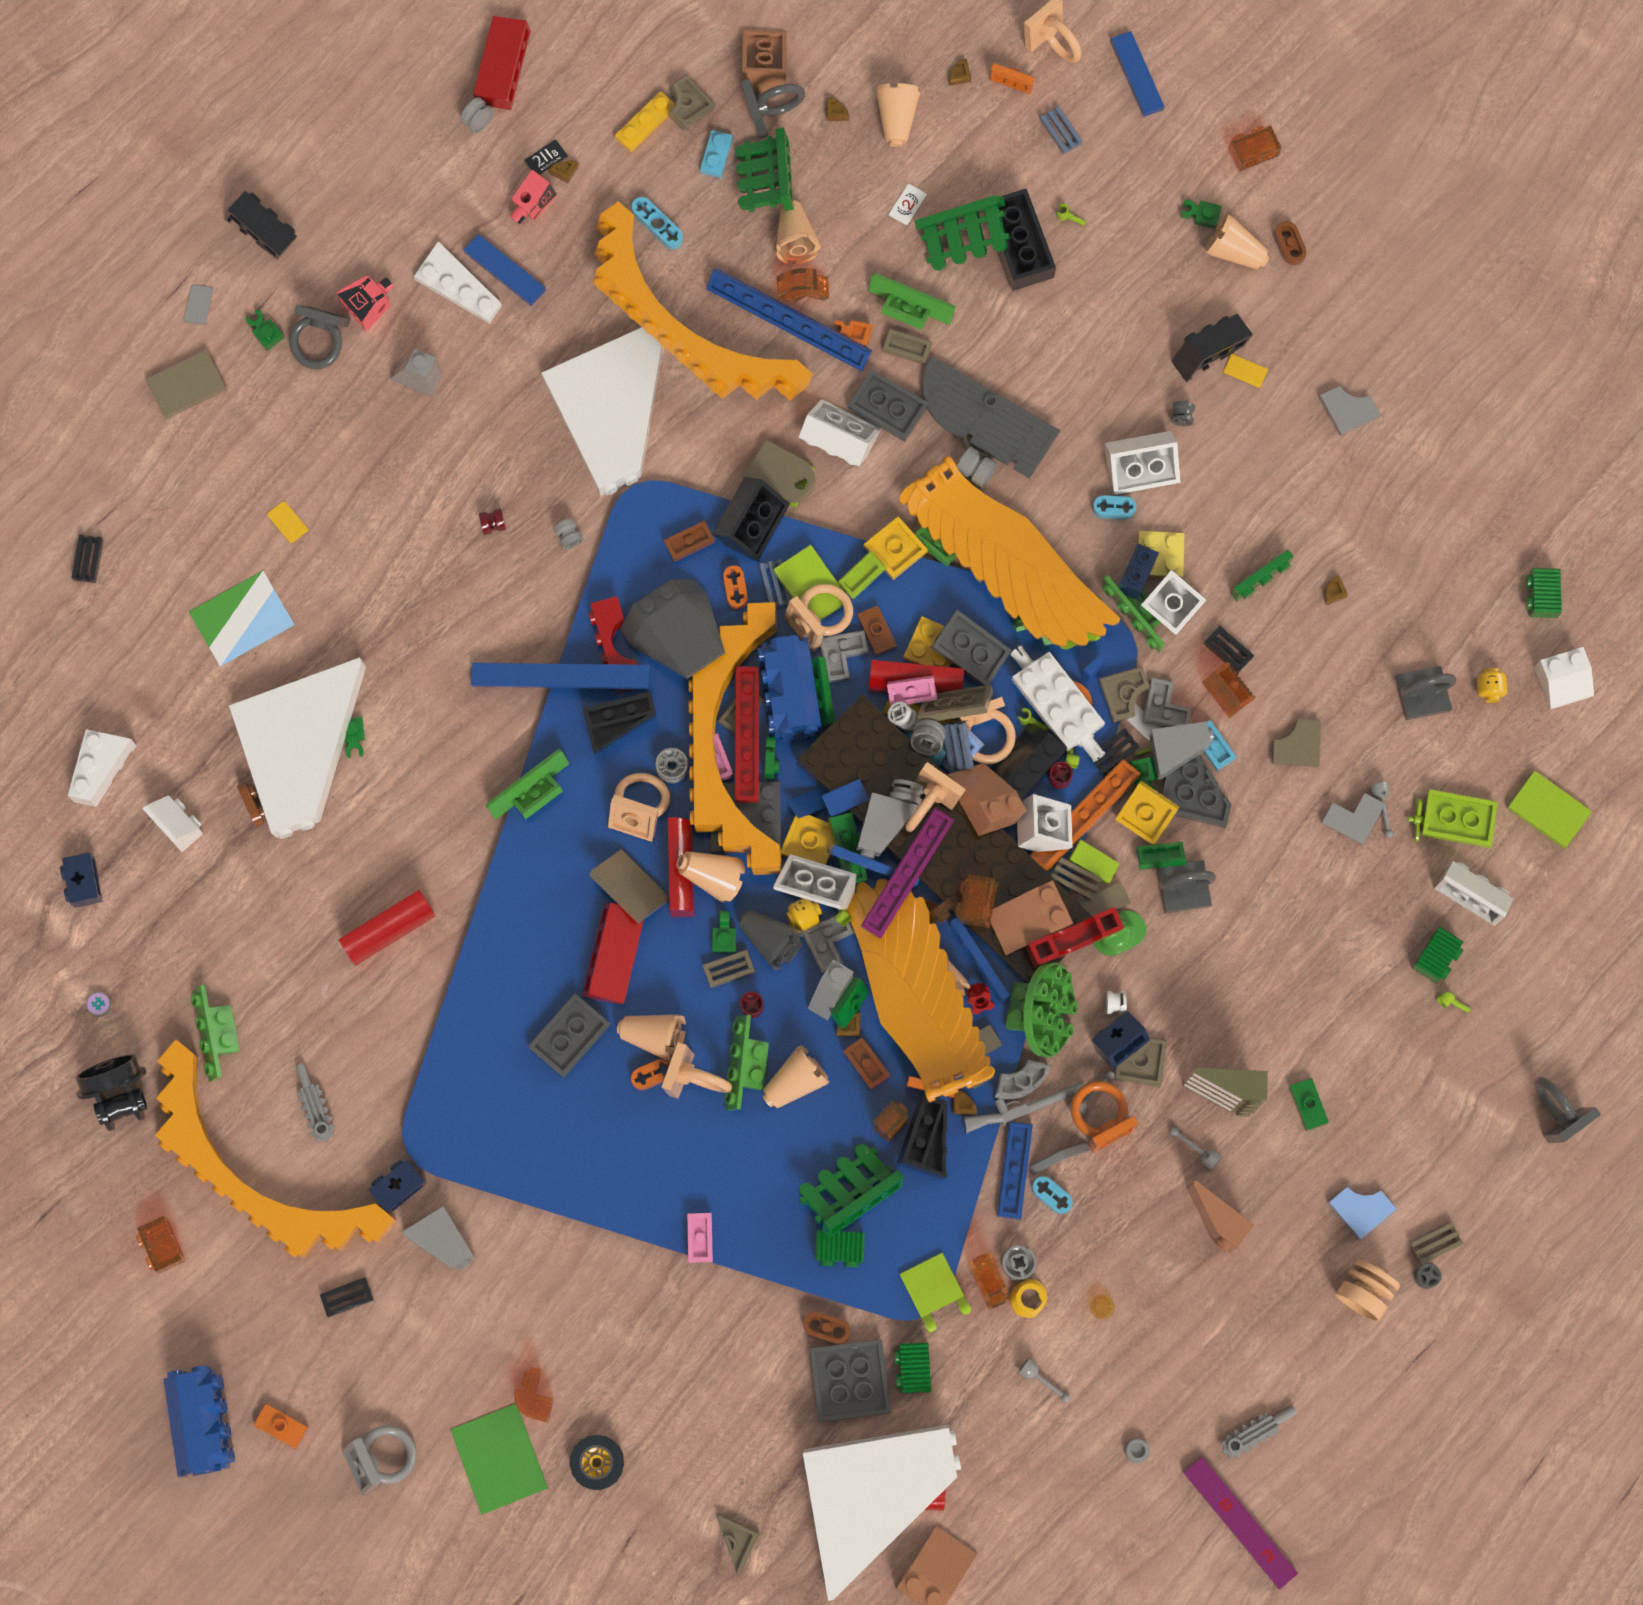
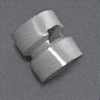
[957,447,998,488]

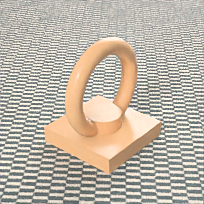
[1024,0,1081,63]
[784,584,853,653]
[953,697,1016,764]
[905,762,966,832]
[608,773,670,842]
[662,1042,732,1099]

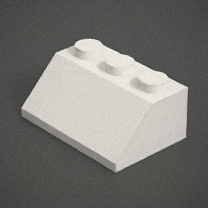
[799,399,882,466]
[1105,431,1180,495]
[773,854,856,909]
[1434,861,1514,926]

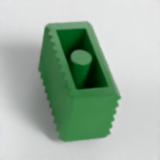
[1525,568,1562,618]
[1412,926,1464,983]
[815,1230,865,1268]
[895,1342,931,1394]

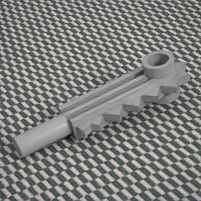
[296,1064,335,1143]
[1220,1406,1297,1459]

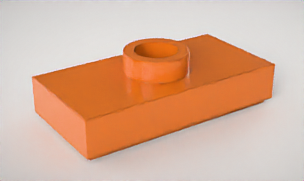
[990,63,1035,94]
[253,1404,309,1449]

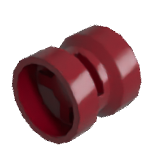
[479,508,506,535]
[1048,762,1073,790]
[740,991,764,1019]

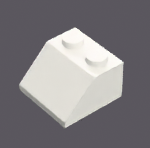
[1142,570,1206,635]
[1534,647,1594,710]
[1017,794,1073,852]
[142,795,203,852]

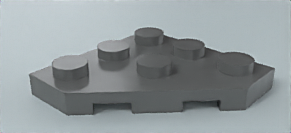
[1162,755,1232,828]

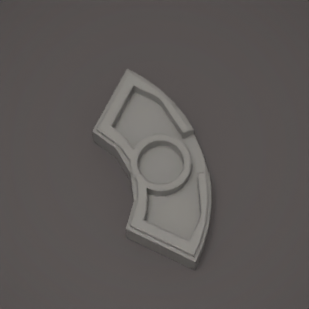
[994,1059,1050,1099]

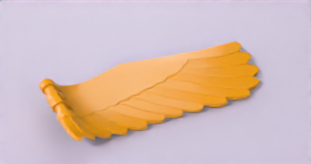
[899,455,1120,647]
[845,879,995,1102]

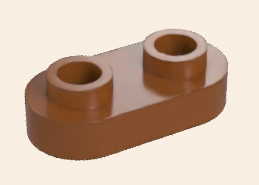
[1275,221,1307,265]
[237,782,266,827]
[803,1312,850,1344]

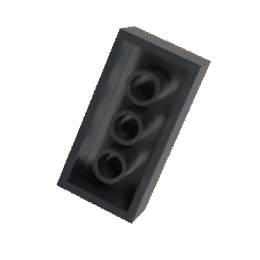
[983,188,1056,291]

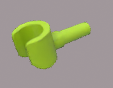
[1056,203,1086,226]
[1018,708,1049,731]
[1065,748,1080,769]
[834,908,852,928]
[1437,992,1471,1013]

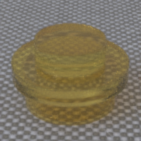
[1090,1295,1115,1319]

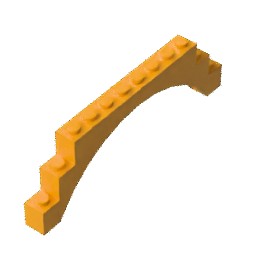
[592,201,813,401]
[689,602,781,875]
[155,1040,396,1258]

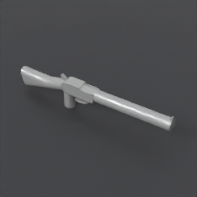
[963,1082,1084,1133]

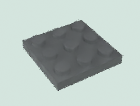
[711,782,781,853]
[810,1339,891,1422]

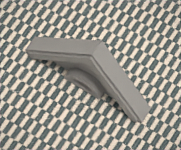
[1030,1142,1090,1174]

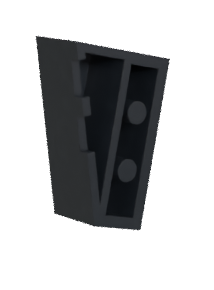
[224,191,297,260]
[1171,313,1253,382]
[583,691,656,756]
[897,1093,947,1179]

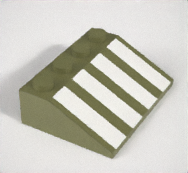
[1183,1068,1268,1117]

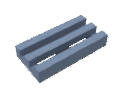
[1040,106,1082,155]
[758,559,792,607]
[942,722,974,770]

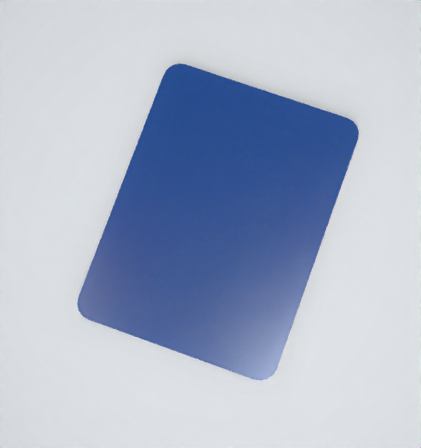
[402,480,1138,1321]

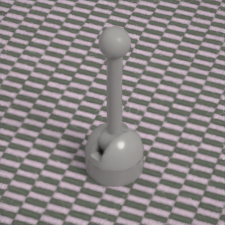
[1370,782,1394,838]
[1067,1071,1115,1118]
[1169,1127,1222,1171]
[1018,1358,1071,1403]

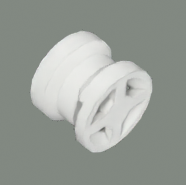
[1105,990,1127,1014]

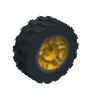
[569,1435,624,1490]

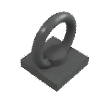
[741,79,805,138]
[289,305,351,369]
[1395,666,1456,720]
[1157,860,1216,913]
[1535,1077,1601,1143]

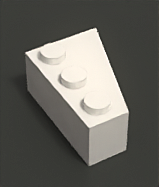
[68,729,137,807]

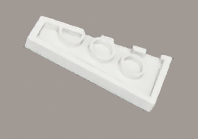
[414,242,502,324]

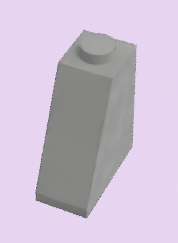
[391,349,441,397]
[1149,721,1213,780]
[856,793,918,858]
[808,959,854,1021]
[402,1206,475,1271]

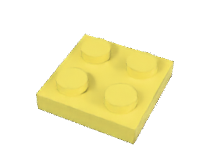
[1138,531,1185,579]

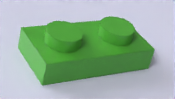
[915,527,956,567]

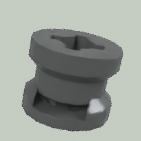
[1171,401,1195,426]
[1414,1263,1442,1289]

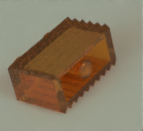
[1228,125,1282,172]
[1202,662,1255,718]
[956,874,998,928]
[872,1101,909,1143]
[136,1216,186,1273]

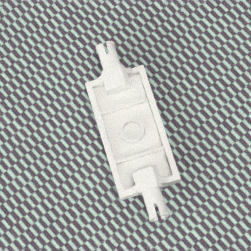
[1010,646,1105,762]

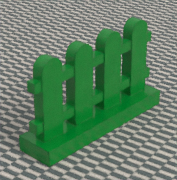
[735,127,794,212]
[914,195,1010,271]
[799,1144,904,1239]

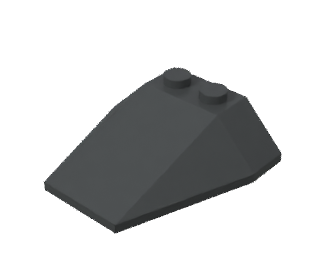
[619,579,725,679]

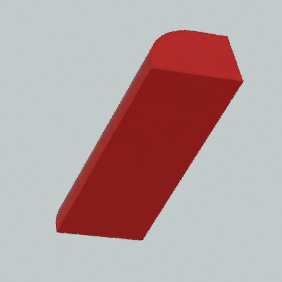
[473,16,531,110]
[869,660,964,694]
[668,817,695,917]
[338,890,436,966]
[582,903,644,1004]

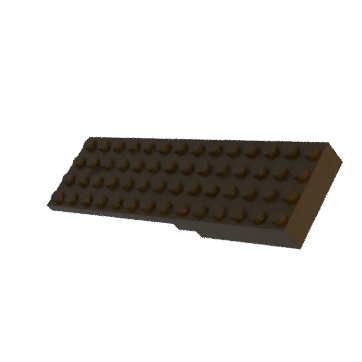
[796,694,1092,983]

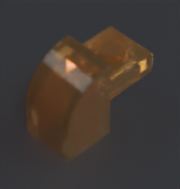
[777,268,829,302]
[969,1252,1011,1310]
[514,1367,554,1423]

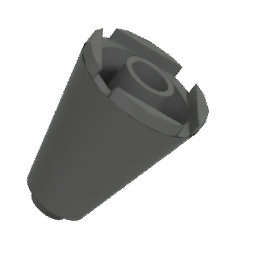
[739,909,805,971]

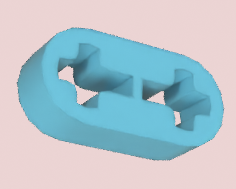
[1092,495,1137,520]
[1032,1176,1073,1214]

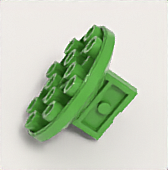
[1005,962,1078,1057]

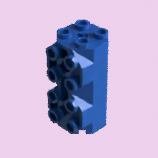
[758,635,821,743]
[164,1365,235,1478]

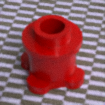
[966,983,994,1014]

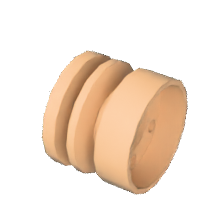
[1335,1259,1400,1322]

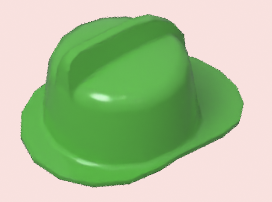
[1094,911,1146,956]

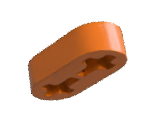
[723,566,748,610]
[631,1059,671,1090]

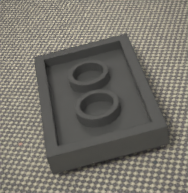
[848,369,929,442]
[930,610,1012,686]
[528,994,611,1078]

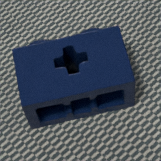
[1118,543,1159,600]
[60,852,103,908]
[1091,1011,1150,1069]
[369,1159,427,1215]

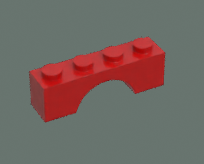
[588,596,638,695]
[1025,907,1124,969]

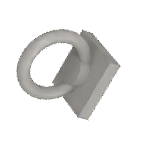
[342,1425,417,1495]

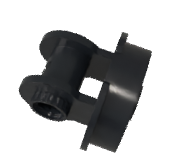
[75,1054,147,1131]

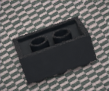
[712,477,790,561]
[990,724,1067,801]

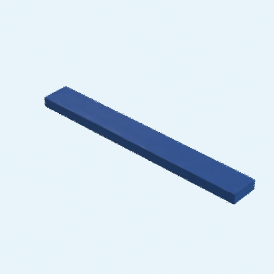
[706,268,872,371]
[471,663,652,689]

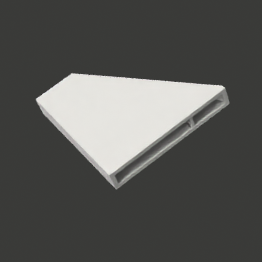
[541,327,663,496]
[229,658,366,839]
[803,1424,961,1601]

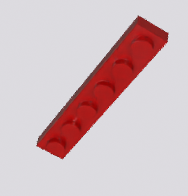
[735,667,759,803]

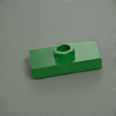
[1136,841,1186,870]
[830,977,869,1029]
[1289,1078,1329,1131]

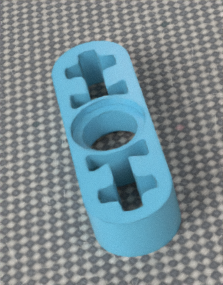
[632,197,683,250]

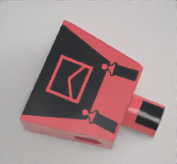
[509,170,557,225]
[336,276,394,331]

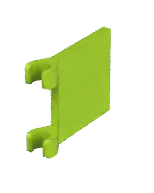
[899,1253,971,1333]

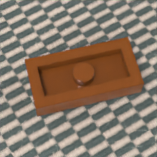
[664,520,715,562]
[857,605,897,657]
[843,1037,890,1090]

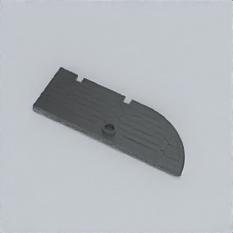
[922,356,1060,479]

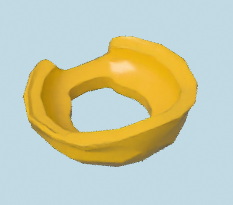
[1009,1279,1048,1318]

